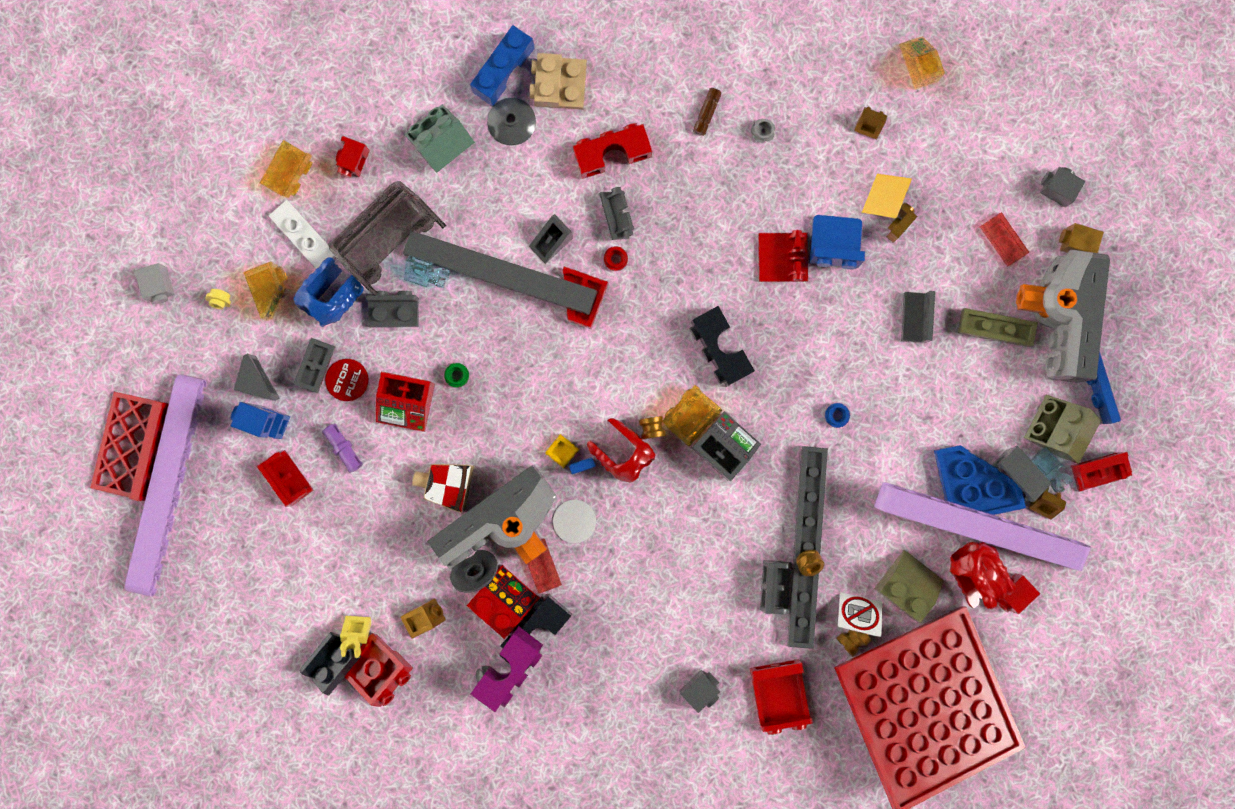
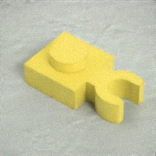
[340,616,371,658]

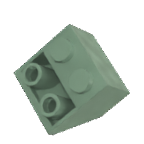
[404,104,475,173]

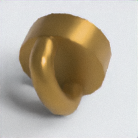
[796,550,825,576]

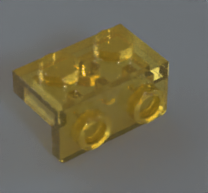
[259,140,313,198]
[662,385,722,447]

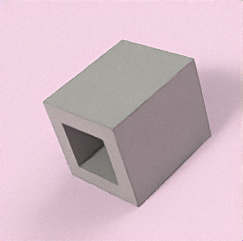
[134,263,175,304]

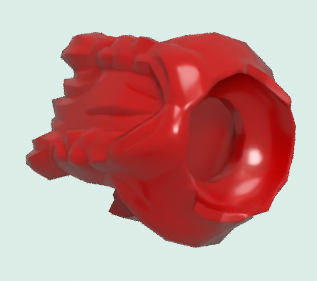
[587,418,656,483]
[950,542,1017,609]

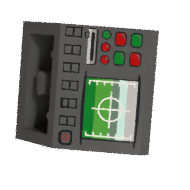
[691,411,761,481]

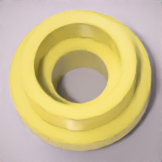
[205,289,231,310]

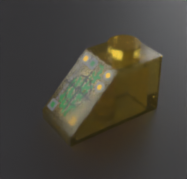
[899,36,945,90]
[243,261,287,321]

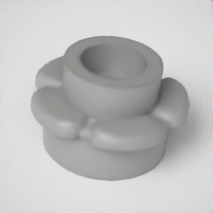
[751,119,775,143]

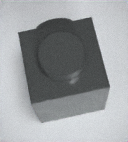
[1040,167,1086,207]
[680,670,720,713]

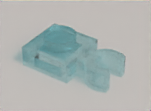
[1031,447,1073,493]

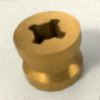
[639,416,666,440]

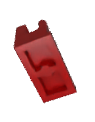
[257,450,314,507]
[1071,452,1132,492]

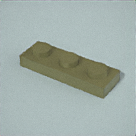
[958,308,1038,347]

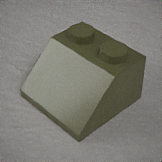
[874,550,944,623]

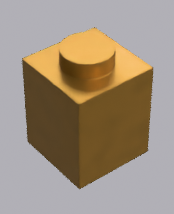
[1059,223,1104,253]

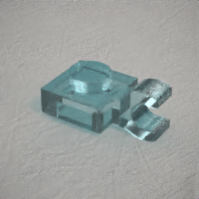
[404,255,450,288]

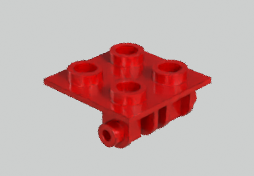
[758,230,808,282]

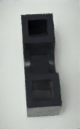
[689,306,755,387]
[499,594,572,670]

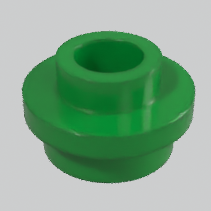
[444,363,469,388]

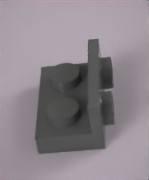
[366,291,419,328]

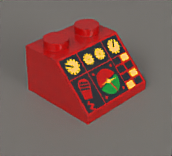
[466,565,540,639]

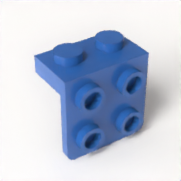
[809,215,865,270]

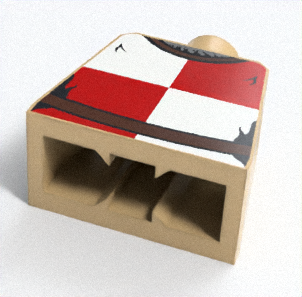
[412,464,474,513]

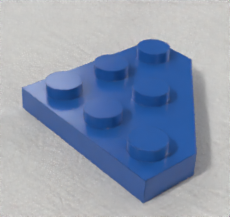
[934,445,1026,515]

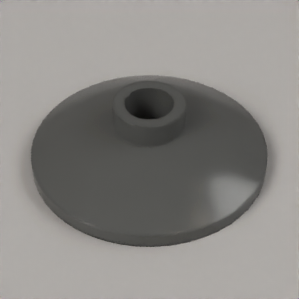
[487,98,536,146]
[450,550,498,593]

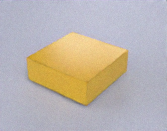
[545,434,580,469]

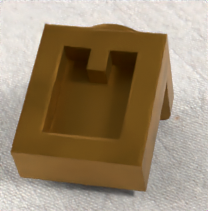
[886,202,918,243]
[400,598,446,639]

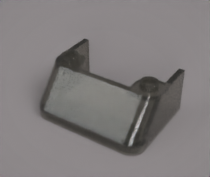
[329,181,447,296]

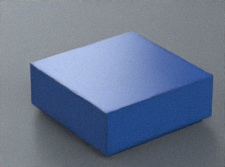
[569,457,596,475]

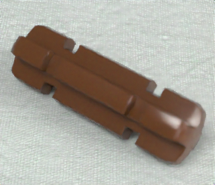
[693,88,722,136]

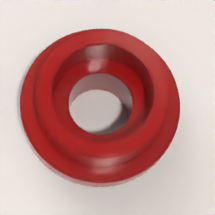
[604,246,628,271]

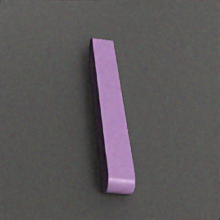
[125,374,207,597]
[874,482,1091,571]

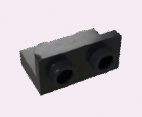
[299,632,361,696]

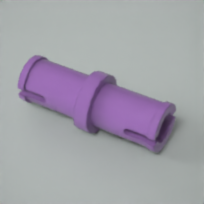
[322,423,363,473]

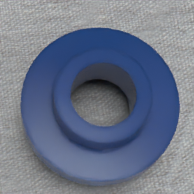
[825,403,850,428]

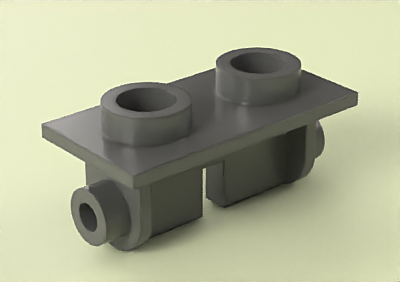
[599,187,635,240]

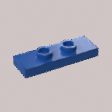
[1086,353,1121,424]

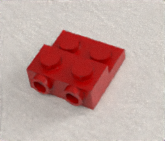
[345,633,413,707]

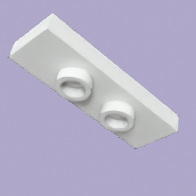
[269,200,337,269]

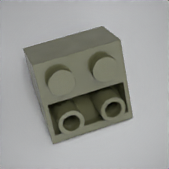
[1024,394,1101,464]

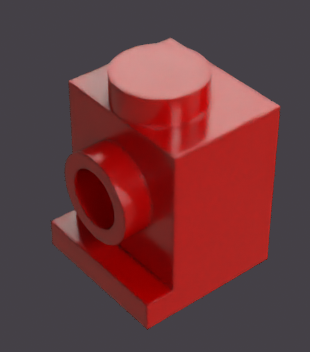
[335,136,370,178]

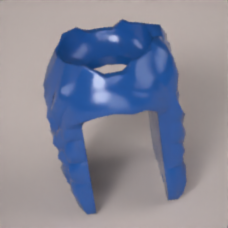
[293,257,364,327]

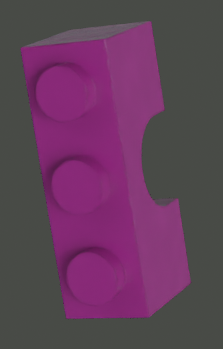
[470,627,543,712]

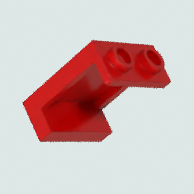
[750,659,813,735]

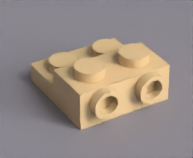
[530,53,587,110]

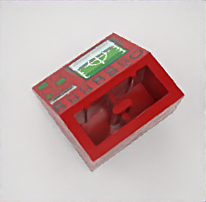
[376,371,435,432]

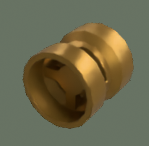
[836,630,872,657]

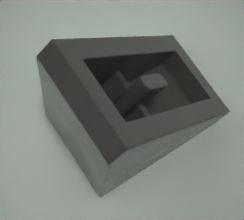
[529,214,573,264]
[234,353,280,401]

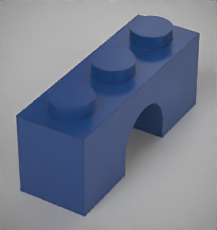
[470,25,535,107]
[230,402,291,439]

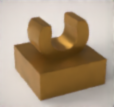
[854,106,887,140]
[1029,487,1066,520]

